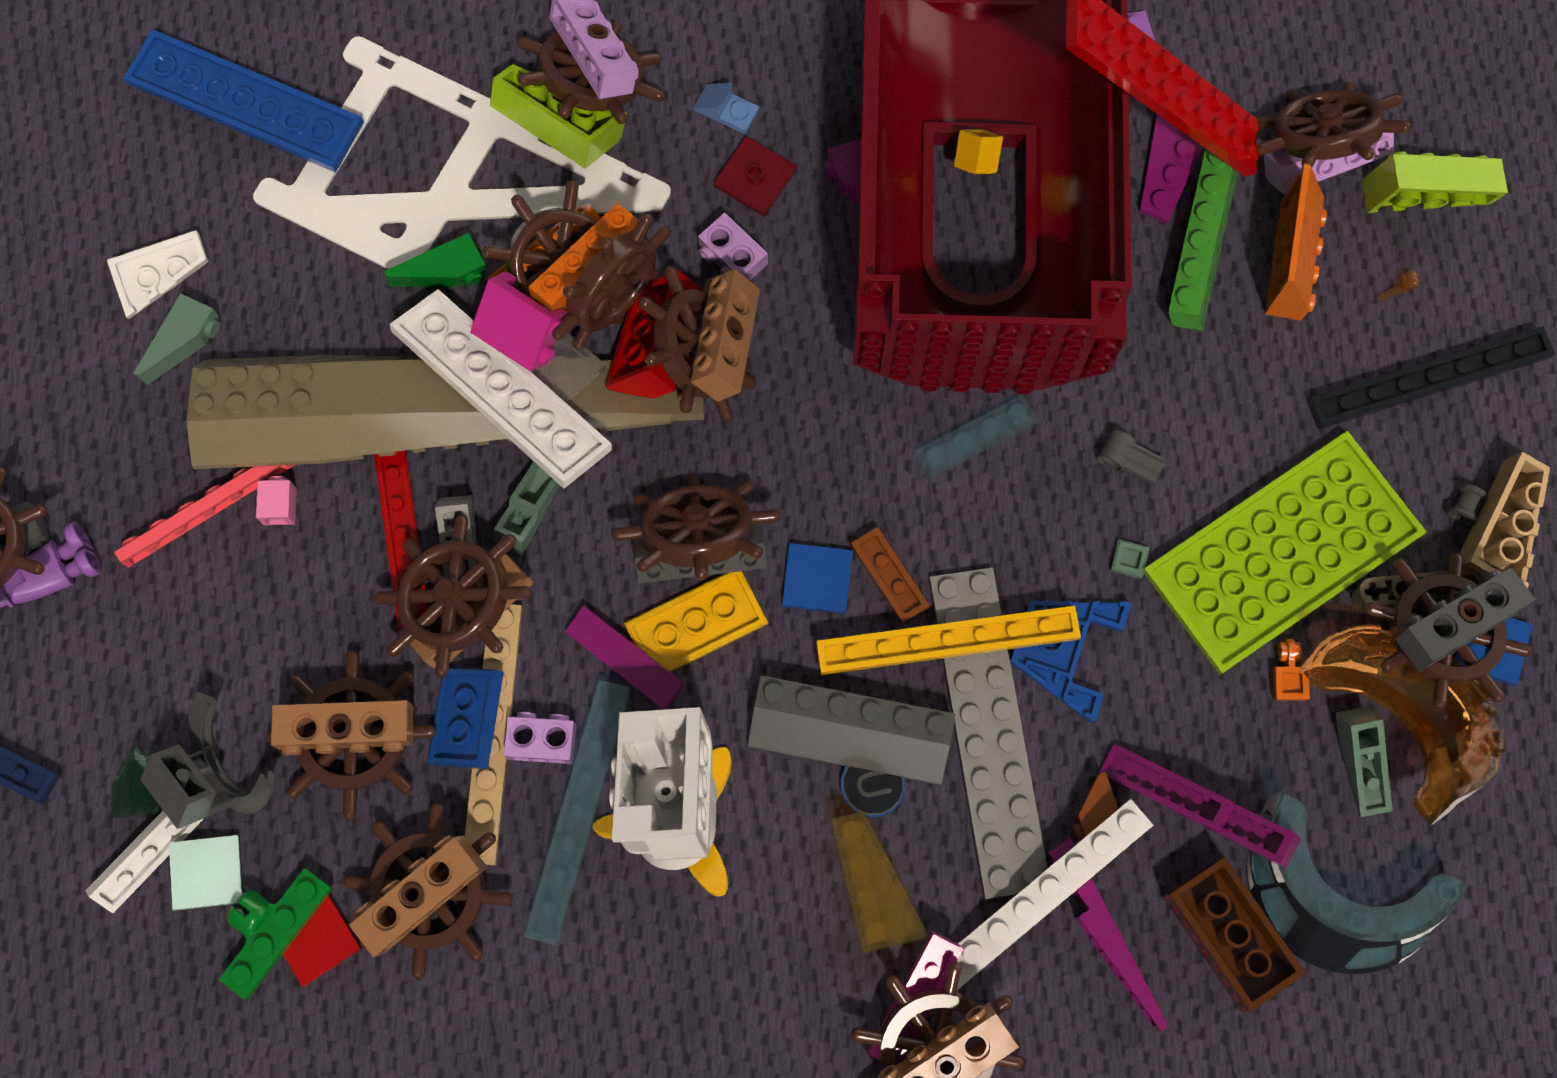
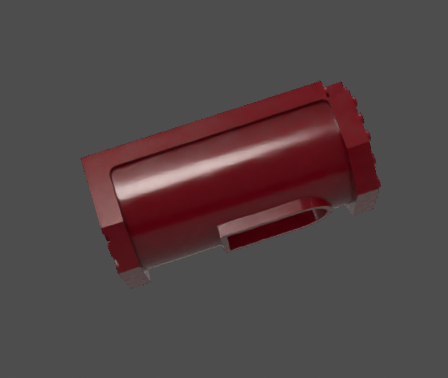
[853,0,1132,394]

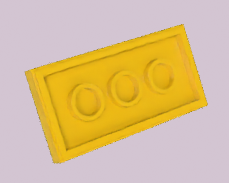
[624,571,768,672]

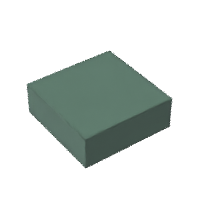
[1110,539,1150,579]

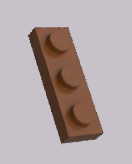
[850,526,930,625]

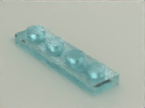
[913,395,1039,480]

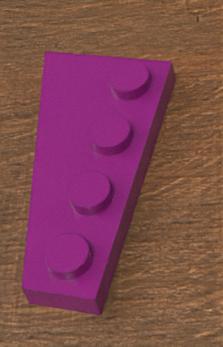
[1139,114,1203,224]

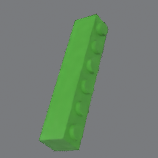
[1169,149,1238,330]

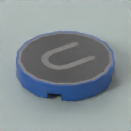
[840,766,906,818]

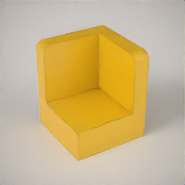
[954,129,1003,174]

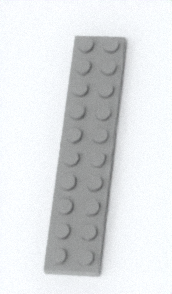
[929,567,1048,900]

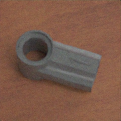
[1097,430,1166,485]

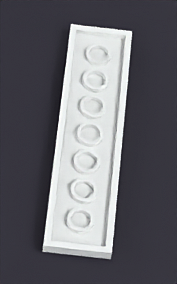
[390,289,612,488]

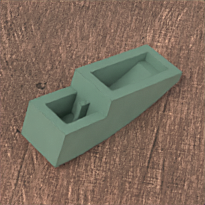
[493,461,560,556]

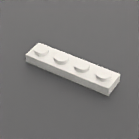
[85,811,203,913]

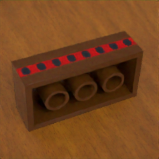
[1162,857,1306,1012]

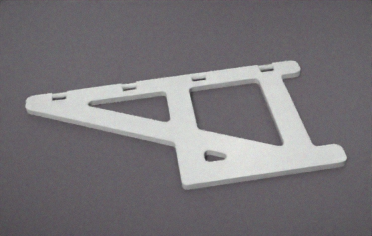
[253,36,671,269]

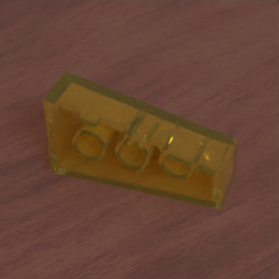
[830,812,929,954]

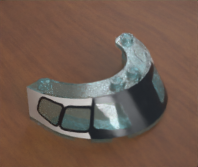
[1247,791,1469,974]

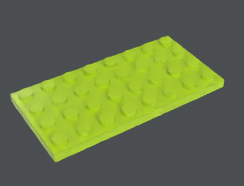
[1143,431,1427,676]

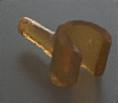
[1377,271,1419,302]

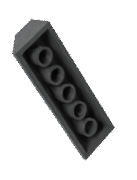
[748,675,956,786]

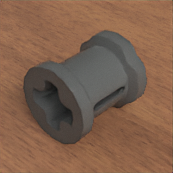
[1448,484,1488,526]

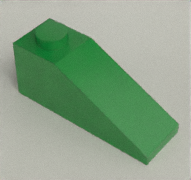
[384,233,487,287]

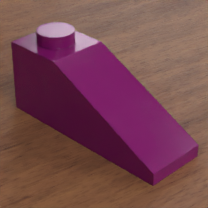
[824,139,861,207]

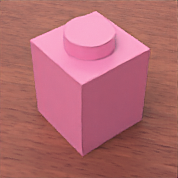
[256,476,297,525]

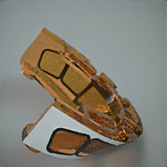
[1300,625,1505,826]

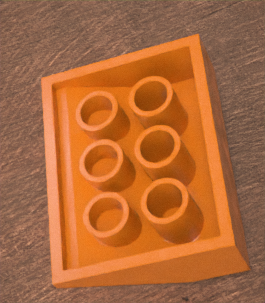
[1265,164,1327,321]

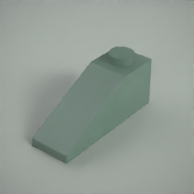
[133,293,221,385]
[1336,706,1393,818]

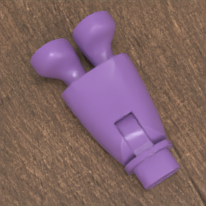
[0,521,101,608]

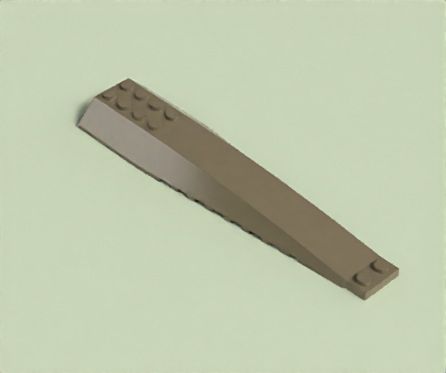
[186,354,704,469]

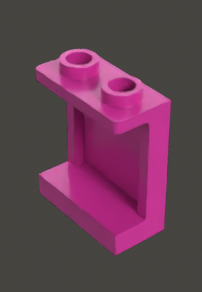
[470,271,567,372]

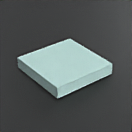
[169,835,242,911]

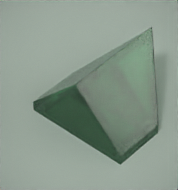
[111,746,163,819]

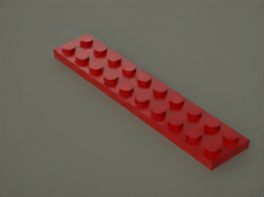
[1066,0,1259,177]

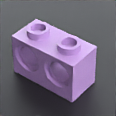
[698,212,768,281]
[504,712,577,764]

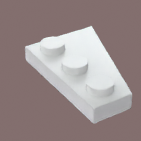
[107,230,209,319]

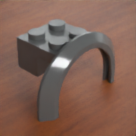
[141,692,274,829]

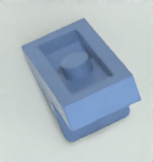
[693,83,760,135]

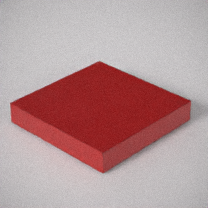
[283,894,362,987]

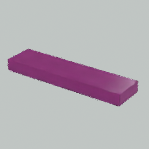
[565,606,685,710]

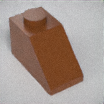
[1071,772,1118,843]

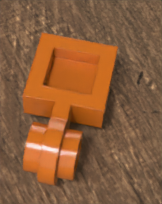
[1273,639,1310,701]

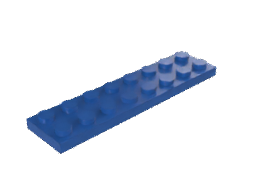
[123,29,364,173]

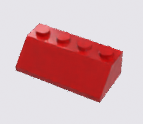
[605,269,703,399]

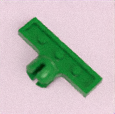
[219,868,333,1000]

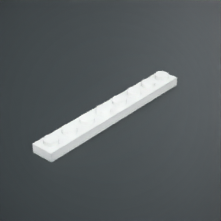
[957,799,1154,990]

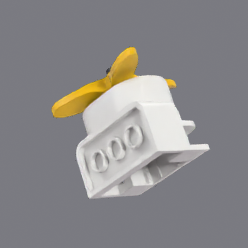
[592,707,732,896]

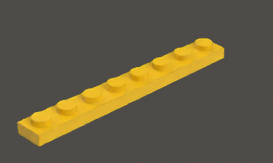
[816,606,1081,675]

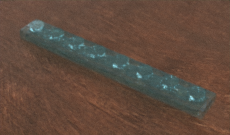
[524,680,631,946]

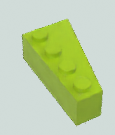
[490,64,627,169]
[1362,152,1508,213]

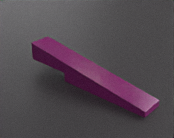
[1099,744,1301,869]
[1045,837,1169,1032]

